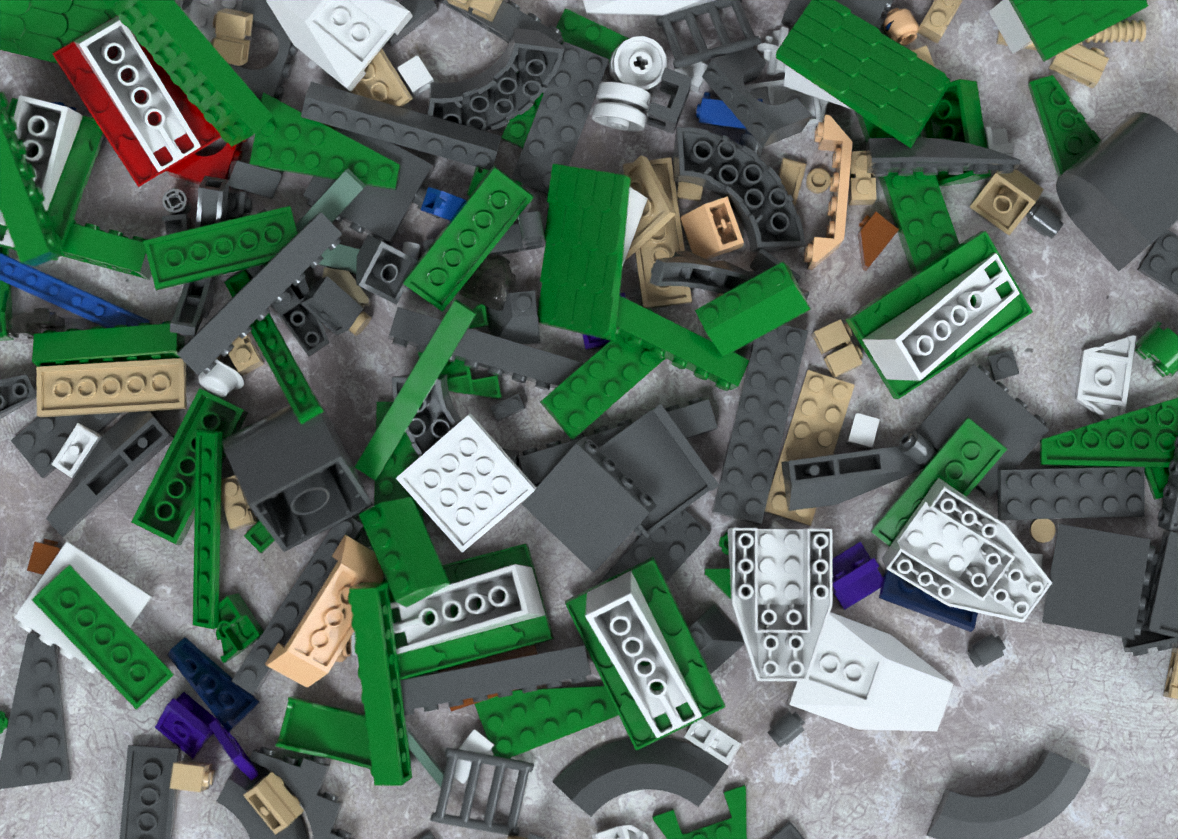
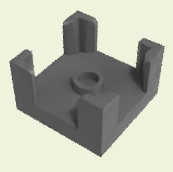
[646,68,693,134]

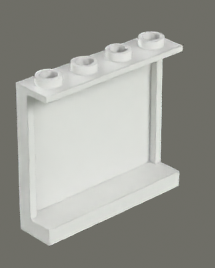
[14,542,152,674]

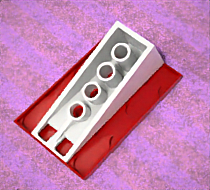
[52,15,221,187]

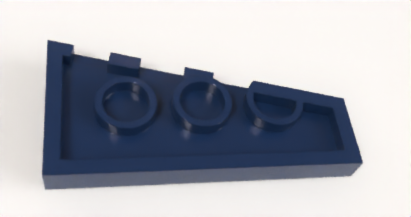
[879,568,978,632]
[167,637,259,733]

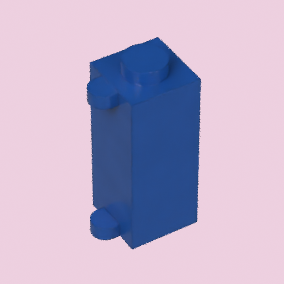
[696,92,763,130]
[421,187,466,221]

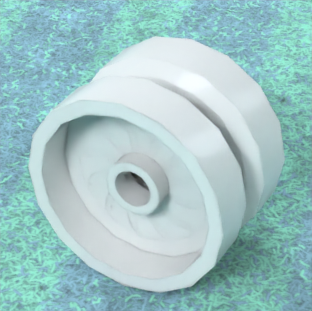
[609,36,667,91]
[592,82,651,132]

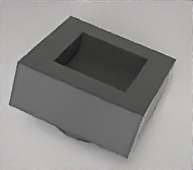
[987,350,1019,381]

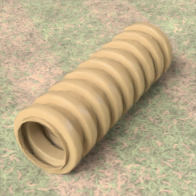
[1085,20,1146,43]

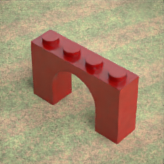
[166,138,249,188]

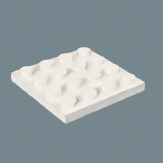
[396,413,536,553]

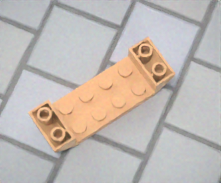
[804,115,853,270]
[265,535,384,688]

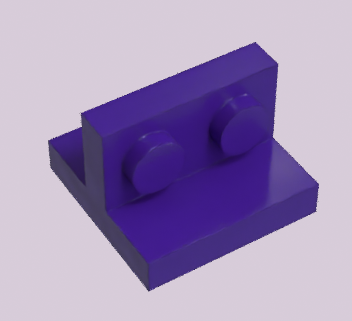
[832,542,883,610]
[155,692,218,759]

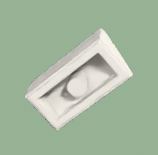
[51,423,103,478]

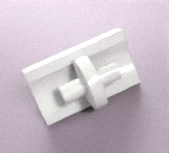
[757,27,789,75]

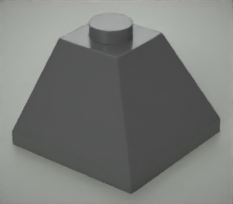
[356,234,418,305]
[487,290,540,345]
[688,605,744,674]

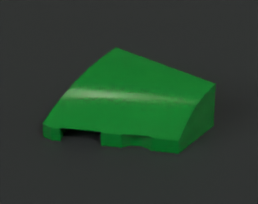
[216,593,264,663]

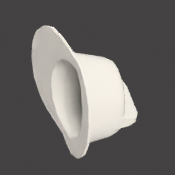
[198,359,244,398]

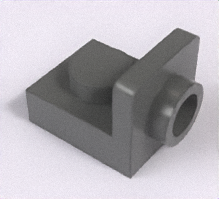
[228,191,252,219]

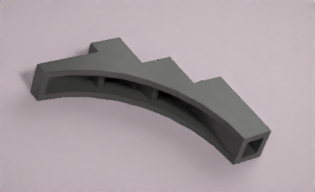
[170,176,229,336]
[649,251,809,300]
[250,747,354,839]

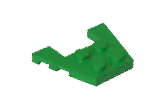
[418,303,502,399]
[652,785,747,839]

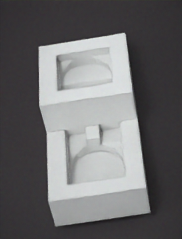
[684,719,742,765]
[444,729,494,784]

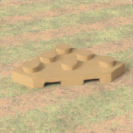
[624,155,676,260]

